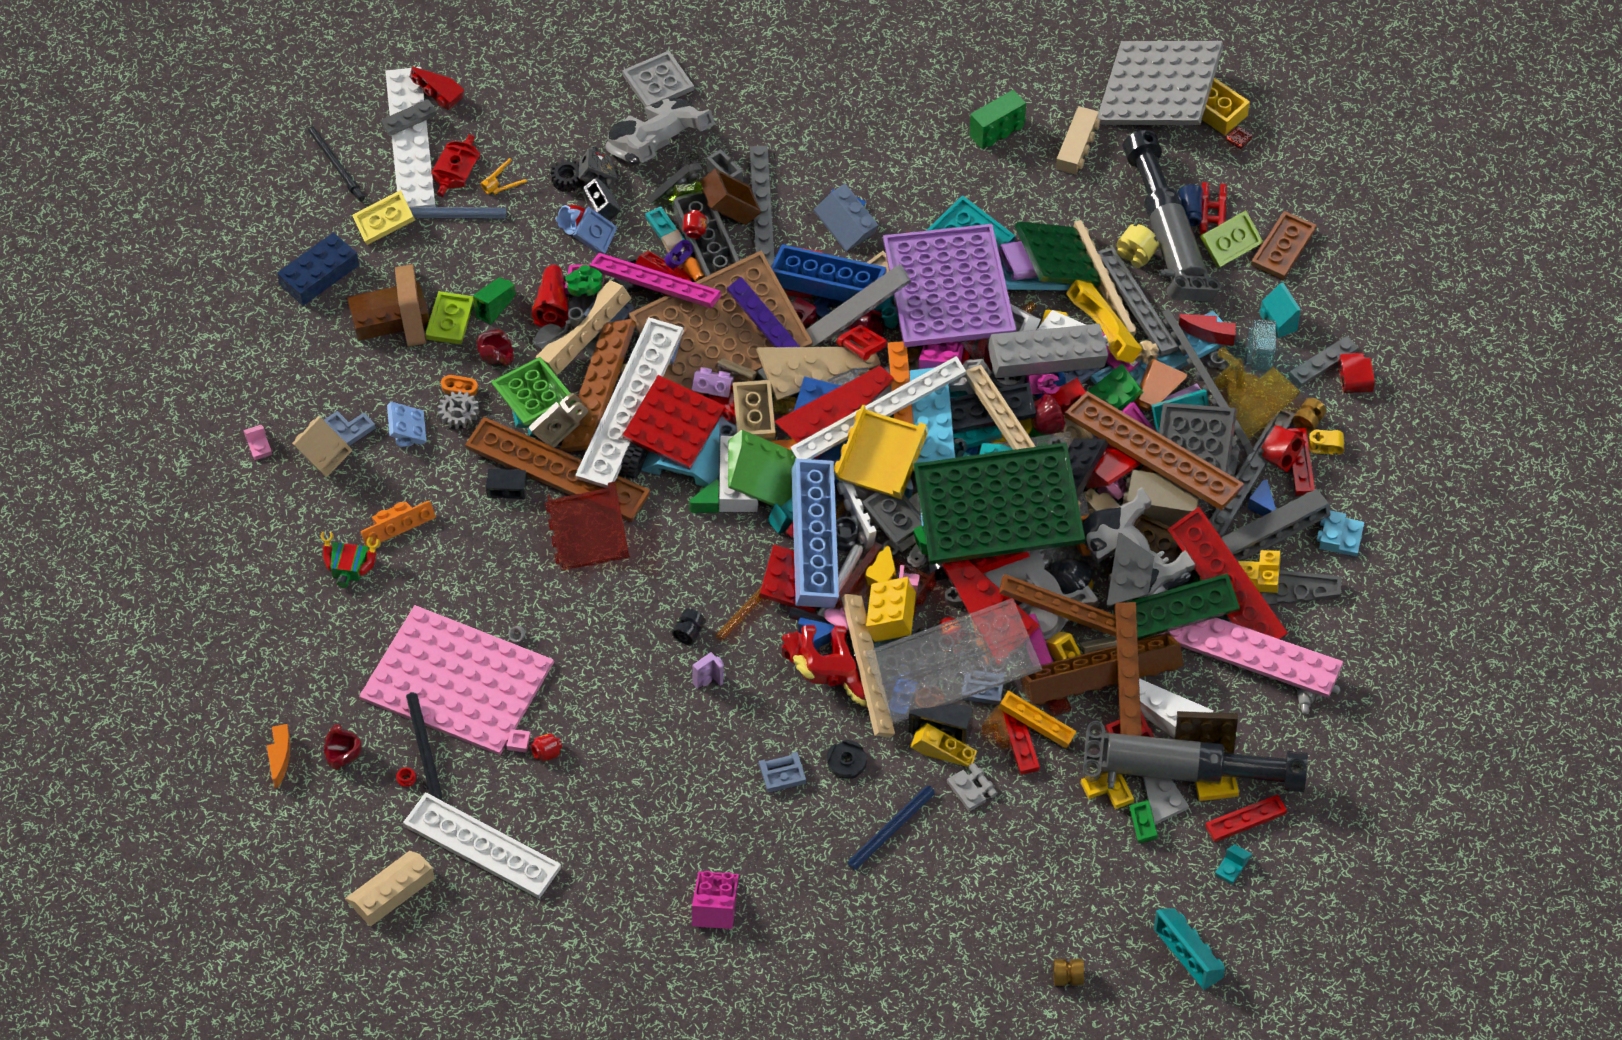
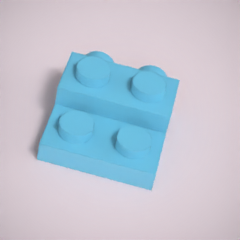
[1317,511,1364,556]

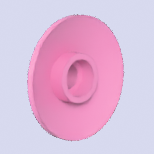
[824,607,849,630]

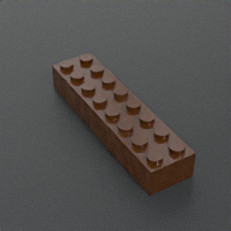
[1019,633,1184,705]

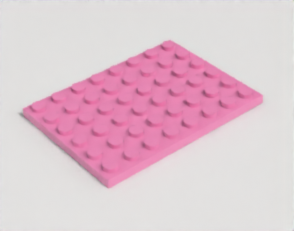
[359,605,554,756]

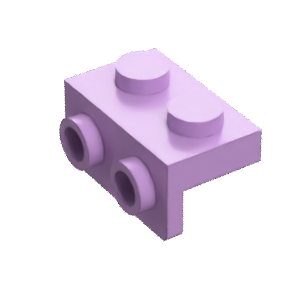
[692,367,734,397]

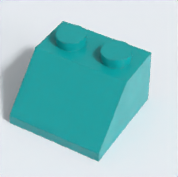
[1259,283,1301,338]

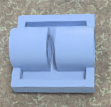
[387,402,426,447]

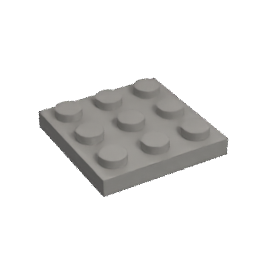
[622,51,694,107]

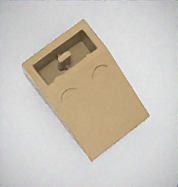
[292,416,352,477]

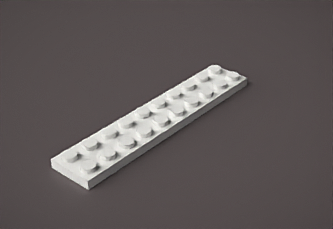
[386,67,435,207]
[575,317,684,489]

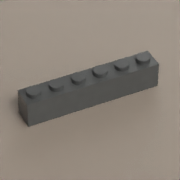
[1221,489,1330,561]

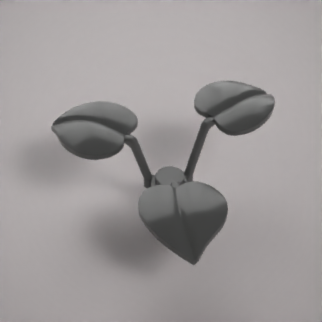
[532,293,601,357]

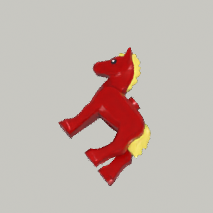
[782,625,868,708]

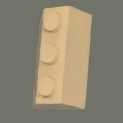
[733,380,775,441]

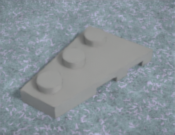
[1142,776,1189,825]

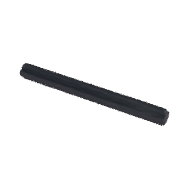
[406,692,443,800]

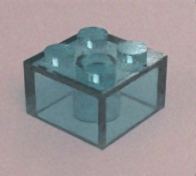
[1246,320,1276,372]

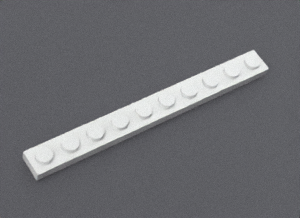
[791,356,966,459]

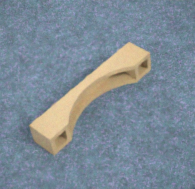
[536,280,632,375]

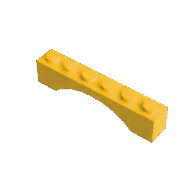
[1066,280,1142,364]

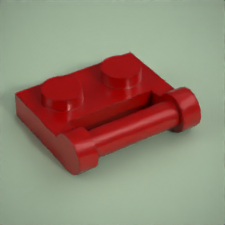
[837,325,887,361]

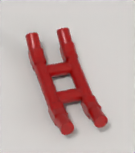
[1200,182,1227,235]

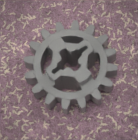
[438,391,479,429]

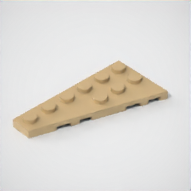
[756,347,881,401]

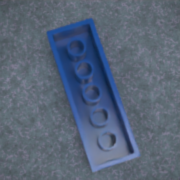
[771,244,887,309]

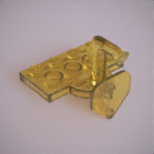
[1214,347,1300,439]

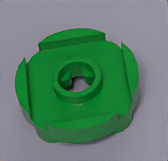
[565,265,603,296]

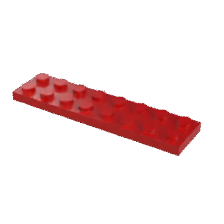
[1167,507,1289,639]

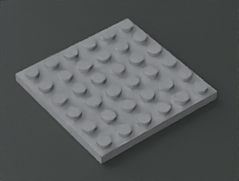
[1098,41,1224,125]

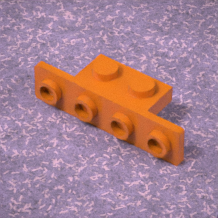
[361,501,436,548]

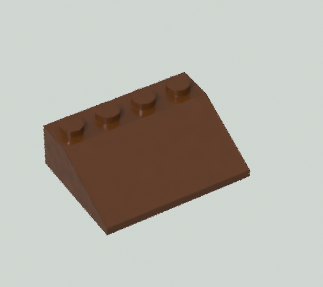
[347,281,429,341]

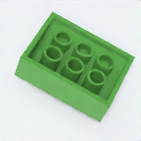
[491,357,578,425]
[728,430,796,506]

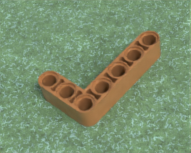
[395,264,426,347]

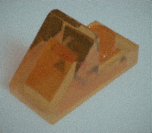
[981,705,1010,749]

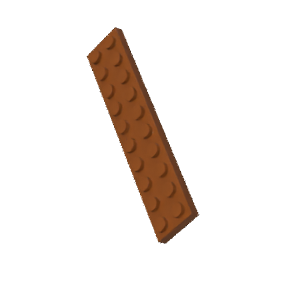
[1065,391,1244,511]
[465,417,650,522]

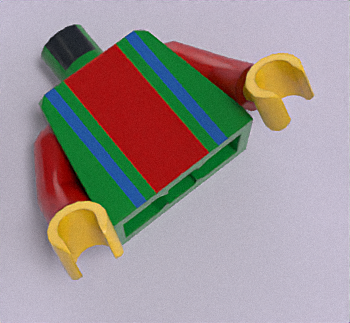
[321,532,381,588]

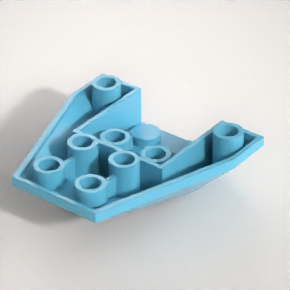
[642,421,720,487]

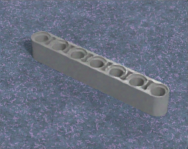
[806,265,912,347]

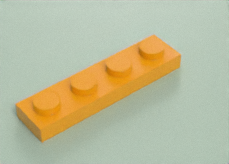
[998,691,1076,749]

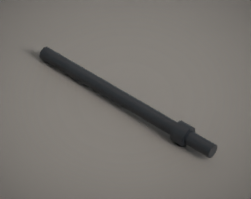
[308,126,365,201]

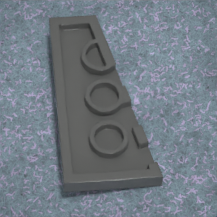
[1261,570,1342,605]

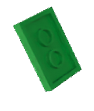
[1088,364,1144,411]

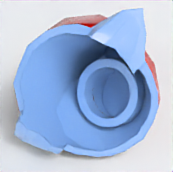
[555,205,586,235]

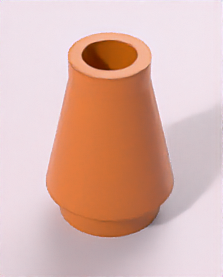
[682,257,705,282]

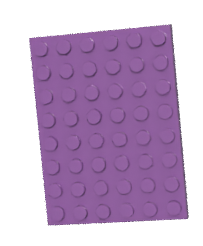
[883,224,1016,347]

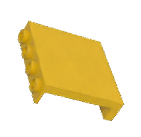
[834,405,929,500]

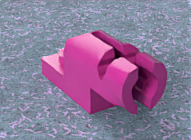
[1026,373,1060,394]

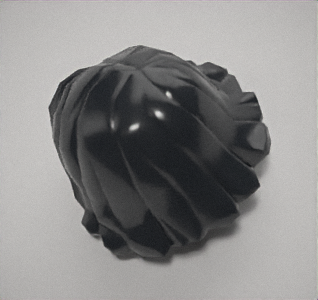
[1050,557,1092,594]

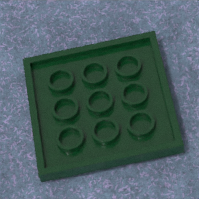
[1014,221,1101,287]

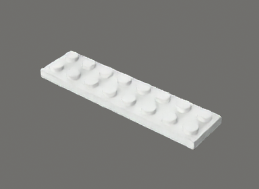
[403,792,561,899]

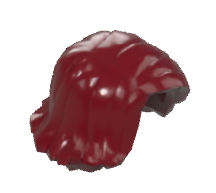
[477,329,514,366]
[1031,394,1066,435]
[324,724,362,770]

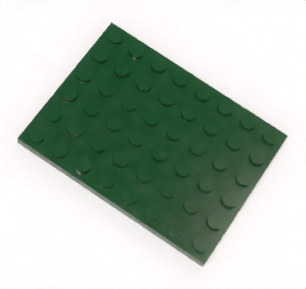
[914,442,1085,565]

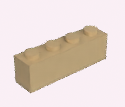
[1056,106,1101,175]

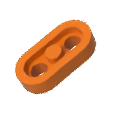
[441,375,478,397]

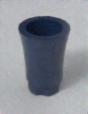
[1178,185,1203,226]

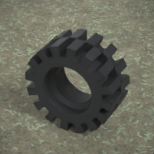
[551,159,583,192]
[621,442,647,478]

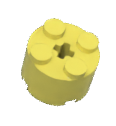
[1116,224,1159,268]

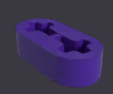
[665,240,693,268]

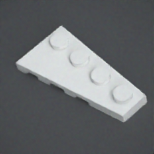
[837,480,876,549]

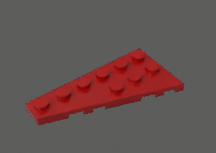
[774,366,894,460]
[942,560,1040,667]

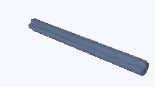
[409,207,507,219]

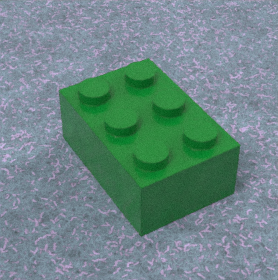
[969,90,1026,149]

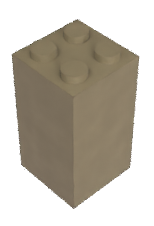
[1123,470,1199,527]

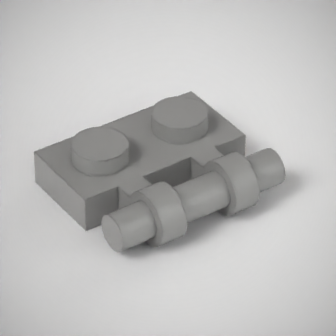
[947,763,998,811]

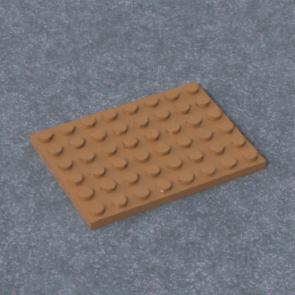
[629,250,813,397]

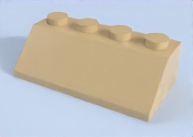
[345,851,435,927]

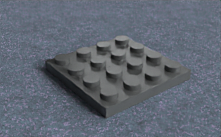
[1153,403,1237,474]

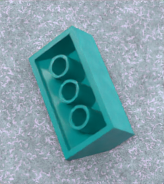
[1154,908,1225,990]

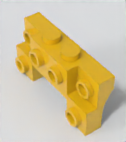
[1200,550,1281,593]

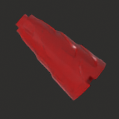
[532,264,569,328]

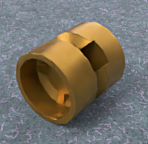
[1292,398,1327,433]
[1053,959,1084,986]

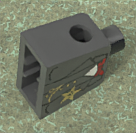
[579,147,617,188]

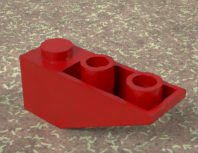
[409,67,464,110]

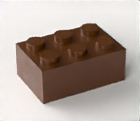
[700,168,761,225]

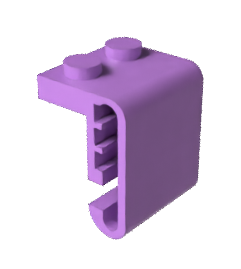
[998,241,1038,281]

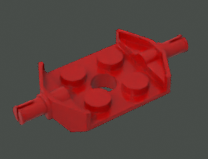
[431,134,480,197]

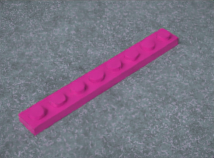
[589,253,721,308]

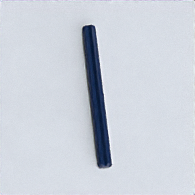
[848,785,935,870]

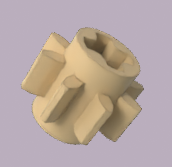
[1137,340,1159,364]

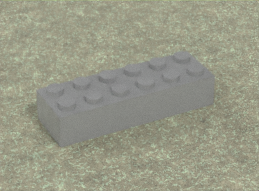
[987,324,1108,378]

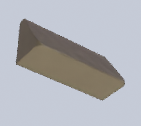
[717,358,757,382]

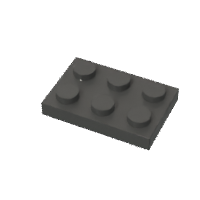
[862,492,922,546]

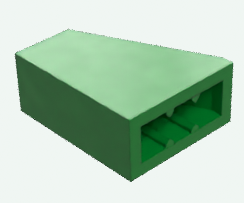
[473,277,516,325]

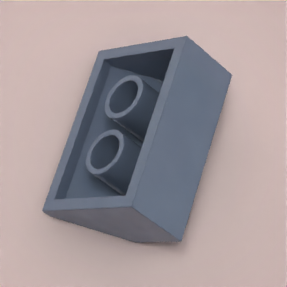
[814,184,878,252]

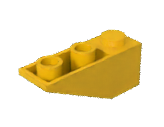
[910,723,977,767]

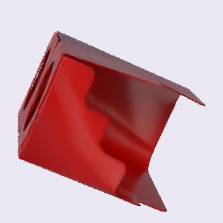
[1338,353,1375,393]
[1261,425,1306,472]

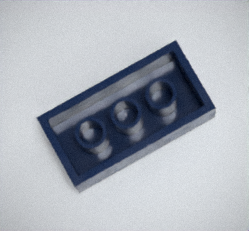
[277,232,359,306]

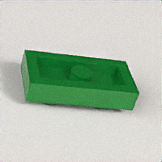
[1129,800,1159,844]

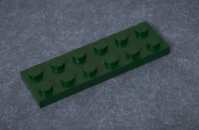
[1125,573,1240,640]

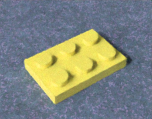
[352,190,415,245]

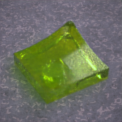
[669,180,703,205]

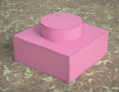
[507,729,531,753]

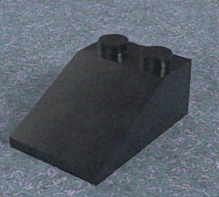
[908,704,973,745]

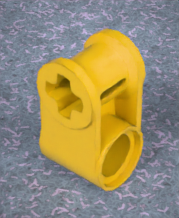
[1308,430,1344,455]

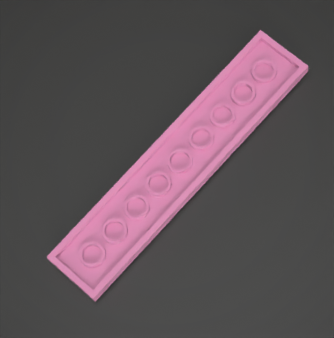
[1152,618,1343,698]

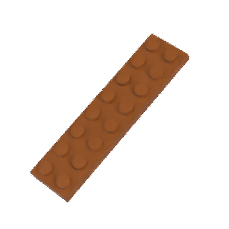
[560,319,636,452]

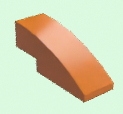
[267,724,291,788]

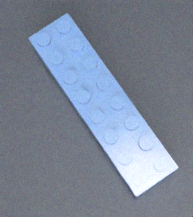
[792,458,839,608]

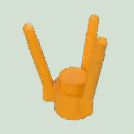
[480,158,527,195]

